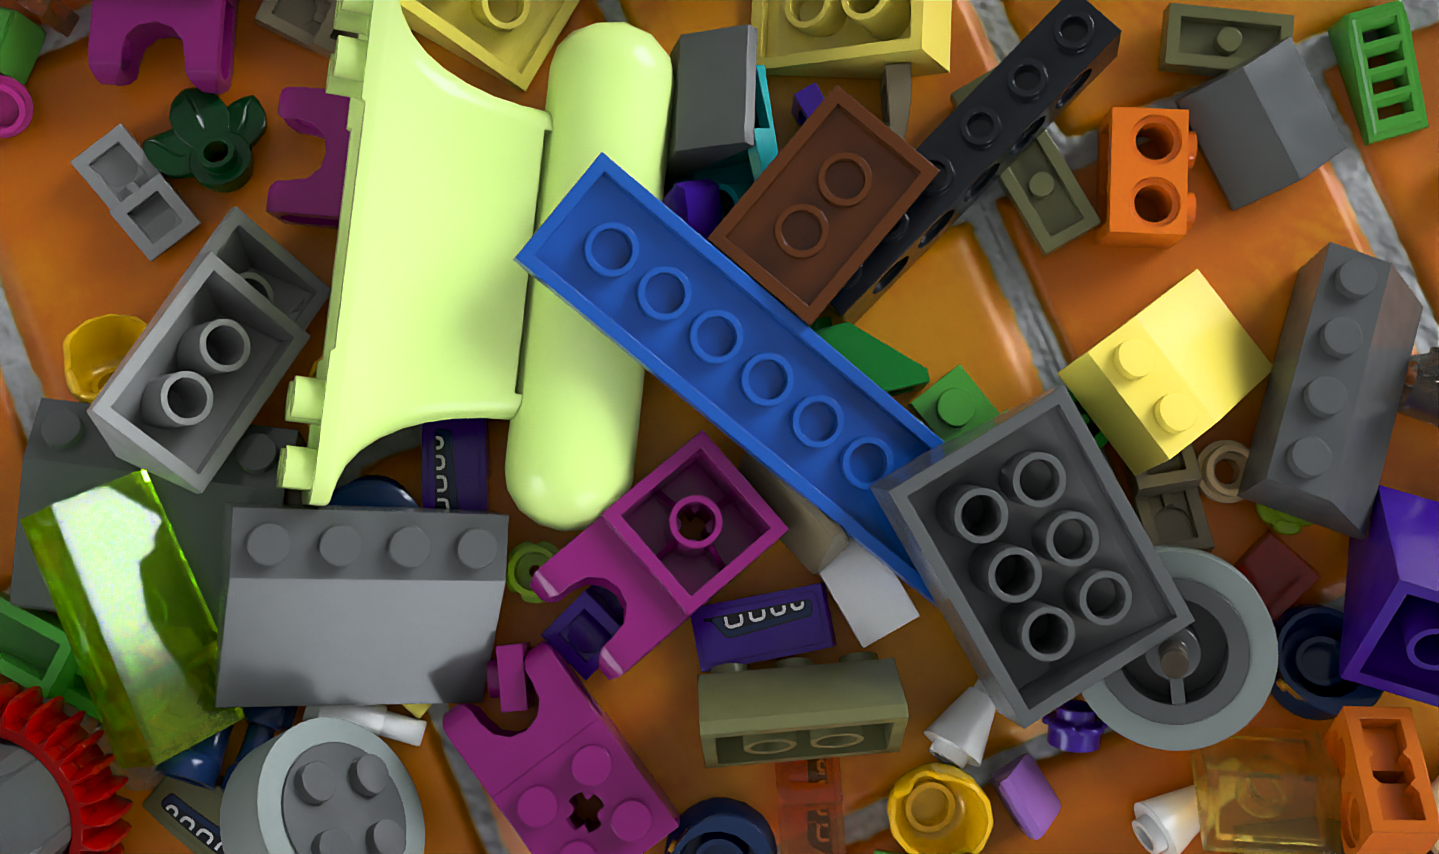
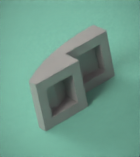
[70,124,202,262]

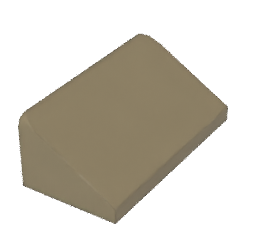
[737,450,849,574]

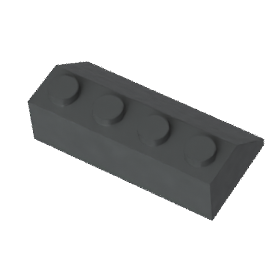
[1237,242,1423,540]

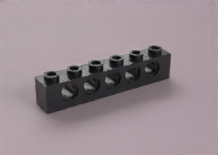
[828,0,1122,325]

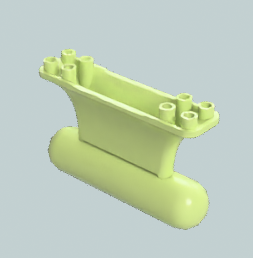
[276,0,675,531]

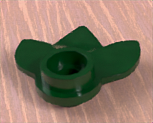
[143,87,267,193]

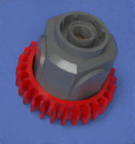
[0,681,133,854]

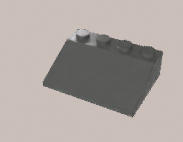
[869,385,1195,729]
[10,397,307,633]
[214,502,509,708]

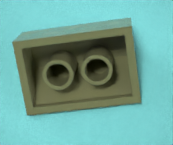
[697,652,909,769]

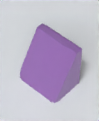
[989,753,1061,841]

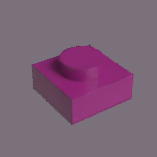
[487,641,535,713]

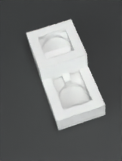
[818,533,920,648]

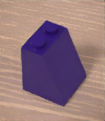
[1339,485,1439,707]

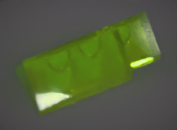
[20,469,245,769]

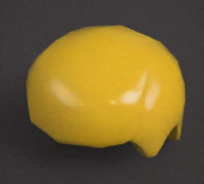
[63,313,148,404]
[886,762,994,854]

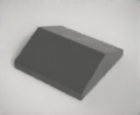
[665,24,757,184]
[1174,36,1347,211]

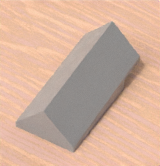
[86,206,331,494]

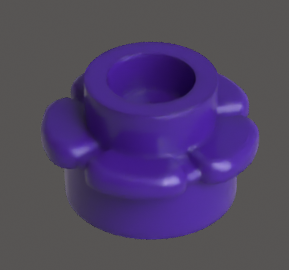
[1042,699,1108,753]

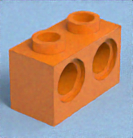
[1095,106,1197,248]
[1320,706,1439,854]

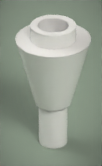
[923,678,996,770]
[302,704,427,747]
[1132,765,1247,854]

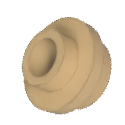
[1196,440,1250,504]

